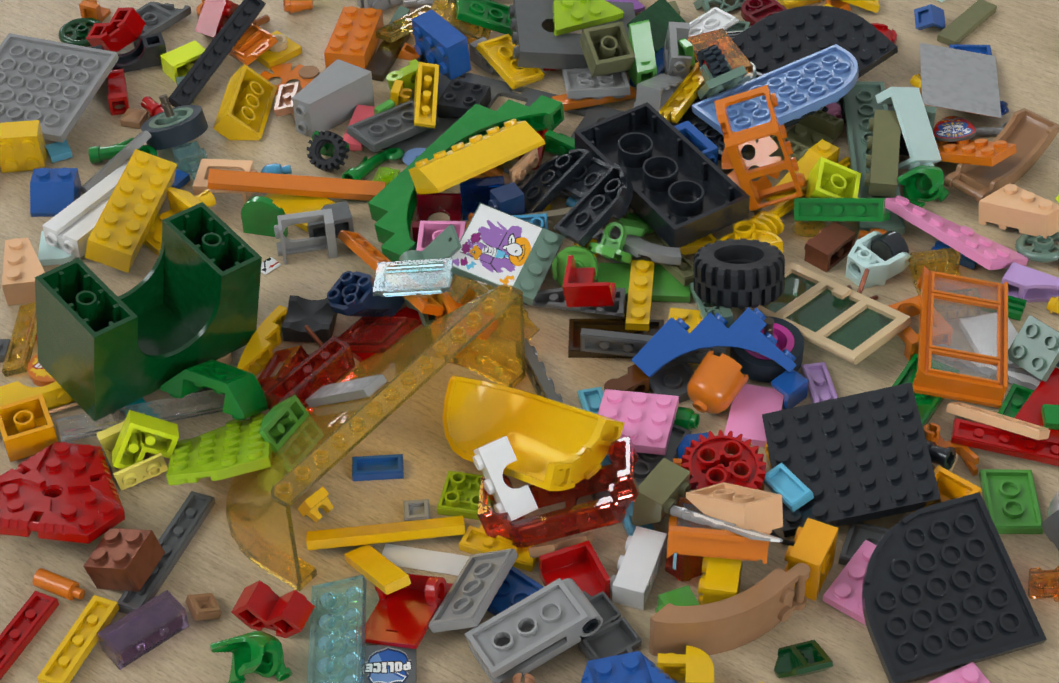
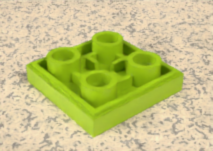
[437,471,494,521]

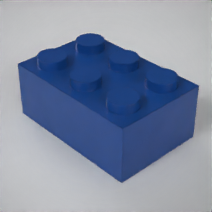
[412,9,471,80]

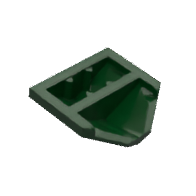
[774,639,833,678]

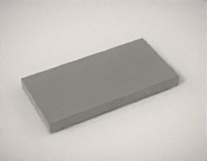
[428,548,518,633]

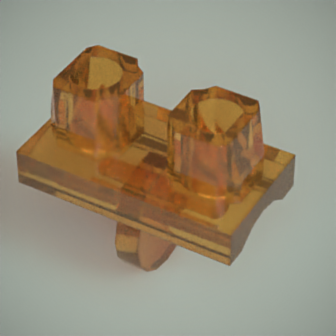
[1028,566,1059,602]

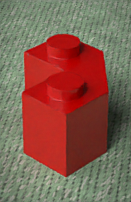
[86,7,146,52]
[231,580,315,638]

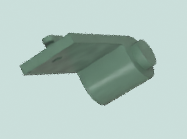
[399,224,462,286]

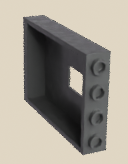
[509,0,635,72]

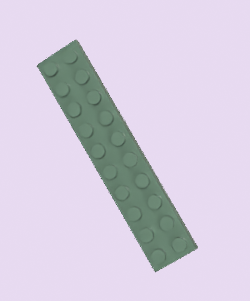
[842,81,905,234]

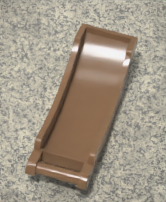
[944,108,1059,203]
[649,563,810,656]

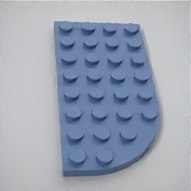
[691,44,859,136]

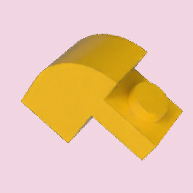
[657,645,714,683]

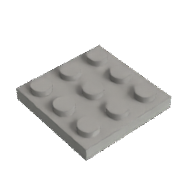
[562,68,630,100]

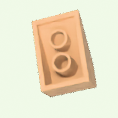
[686,482,783,534]

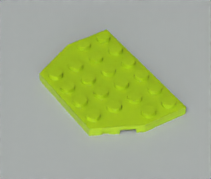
[166,413,272,486]

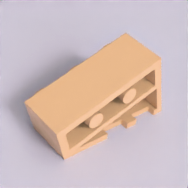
[979,183,1059,239]
[2,238,45,306]

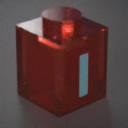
[665,542,703,582]

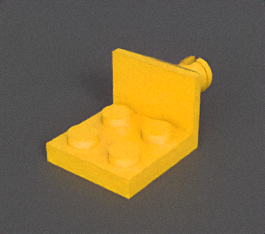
[144,187,216,256]

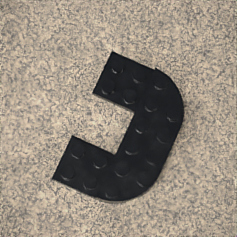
[519,149,633,247]

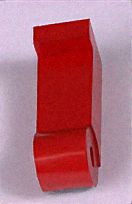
[108,69,130,116]

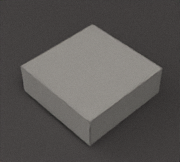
[403,499,430,521]

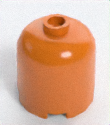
[687,350,749,414]

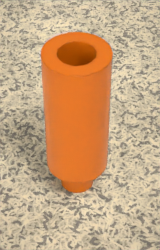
[33,568,85,601]

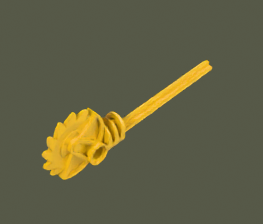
[718,157,851,253]

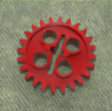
[681,430,766,490]

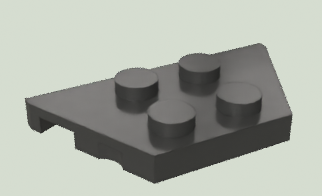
[132,2,192,47]

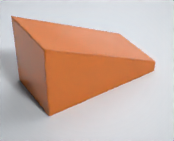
[397,42,420,61]

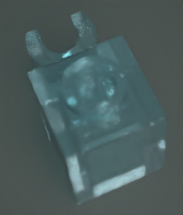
[172,141,207,180]

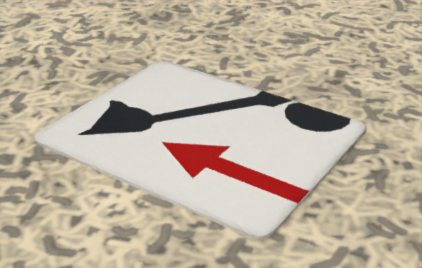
[261,257,281,275]

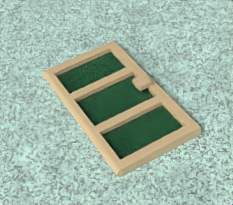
[743,262,911,365]

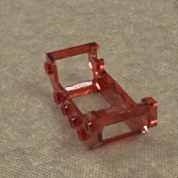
[477,436,639,548]

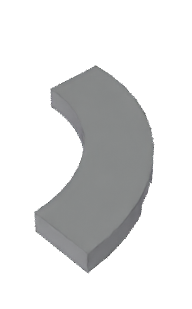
[610,227,682,265]

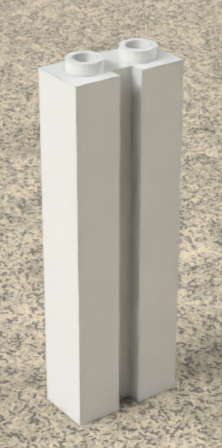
[42,159,130,258]

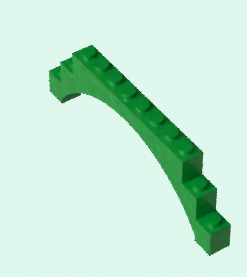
[368,95,565,270]

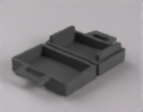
[577,590,642,661]

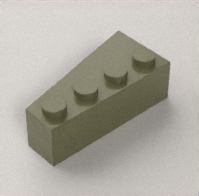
[864,109,901,197]

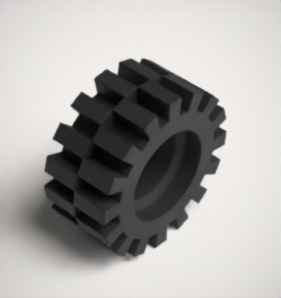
[307,131,349,172]

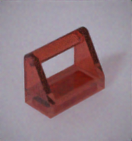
[257,345,314,397]

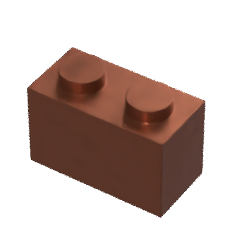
[804,221,856,273]

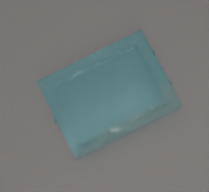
[373,258,453,297]

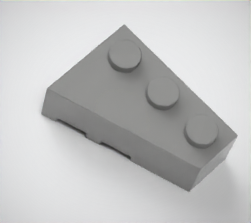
[633,73,684,112]

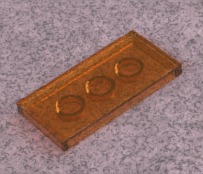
[688,28,753,74]

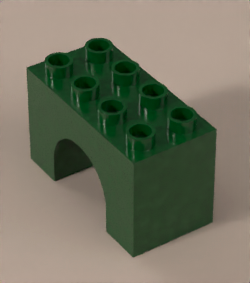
[35,202,262,422]

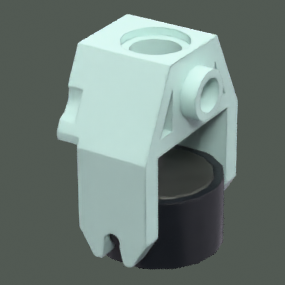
[845,231,911,288]

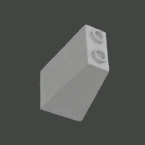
[292,59,375,138]

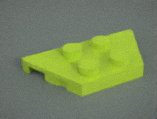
[553,0,624,36]

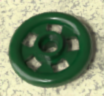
[58,18,102,47]

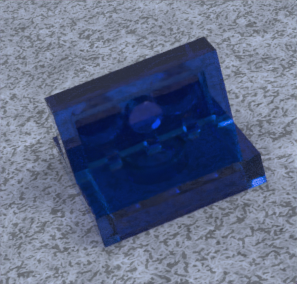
[460,176,505,220]

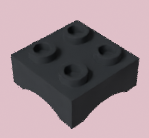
[437,80,491,118]
[282,295,338,343]

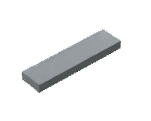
[80,131,152,194]

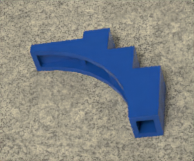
[631,307,797,377]

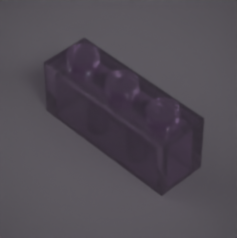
[97,590,189,670]

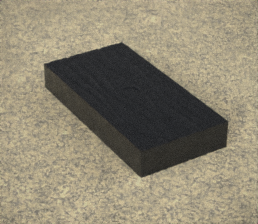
[575,102,750,248]

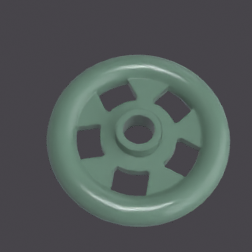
[1015,232,1059,262]

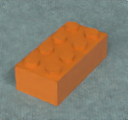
[324,6,384,69]

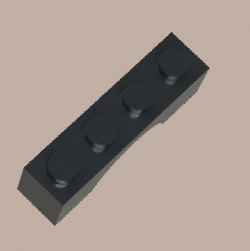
[90,32,167,73]

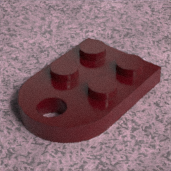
[741,0,787,26]

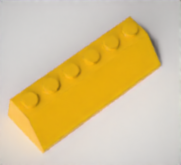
[408,119,545,194]

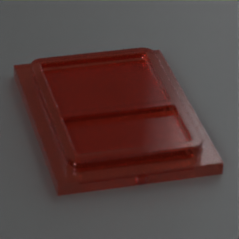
[328,317,418,353]

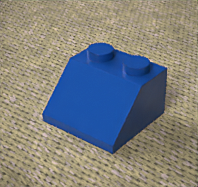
[30,167,82,217]

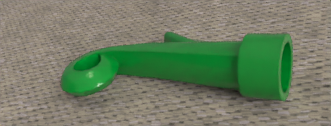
[88,138,157,164]
[342,148,404,180]

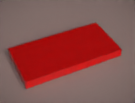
[1015,367,1059,440]

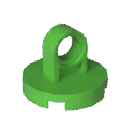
[587,222,633,264]
[552,245,599,286]

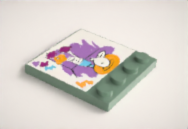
[445,203,564,305]

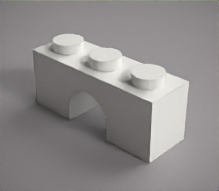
[473,436,538,522]

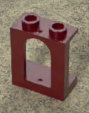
[412,193,462,245]

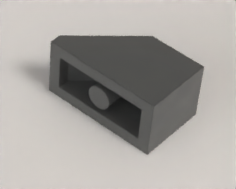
[307,201,354,238]

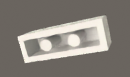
[610,526,667,610]

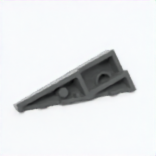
[508,288,628,317]

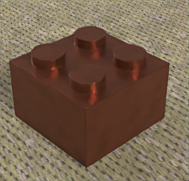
[83,528,165,592]

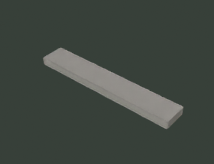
[305,374,387,407]

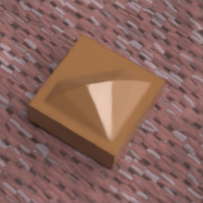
[120,108,149,129]
[185,593,222,621]

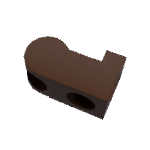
[604,364,649,393]

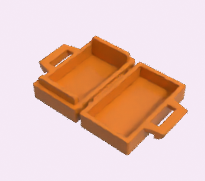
[229,23,278,66]

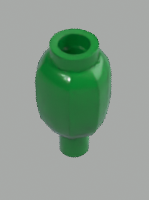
[674,407,700,430]

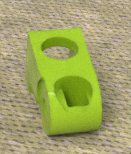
[386,59,419,92]

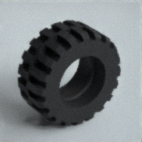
[693,238,785,309]

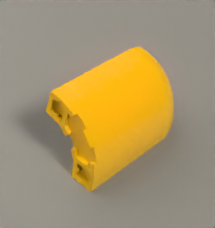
[442,375,624,491]

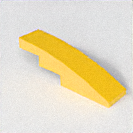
[237,305,287,377]

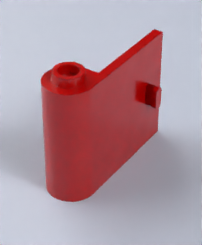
[357,573,447,649]

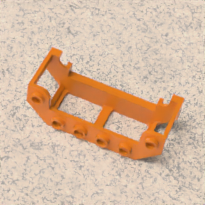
[714,85,807,211]

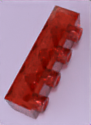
[264,336,355,411]

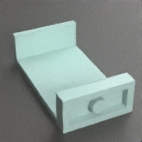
[875,87,942,171]

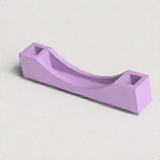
[1001,262,1059,303]

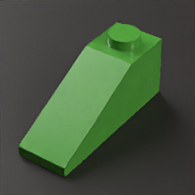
[259,395,310,453]

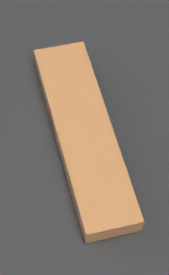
[946,402,1050,440]

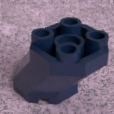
[327,271,405,323]

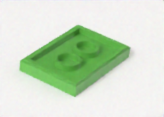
[979,469,1043,534]

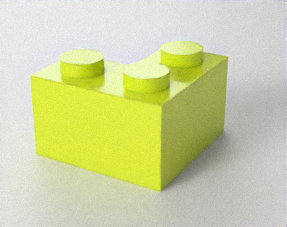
[112,410,179,469]

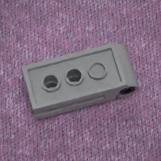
[465,578,603,683]

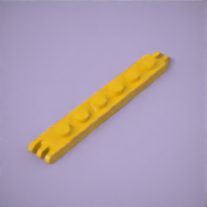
[659,41,733,123]

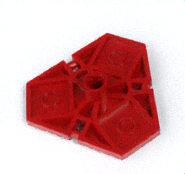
[0,442,125,544]

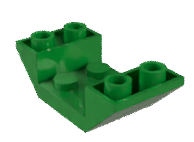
[160,360,271,420]

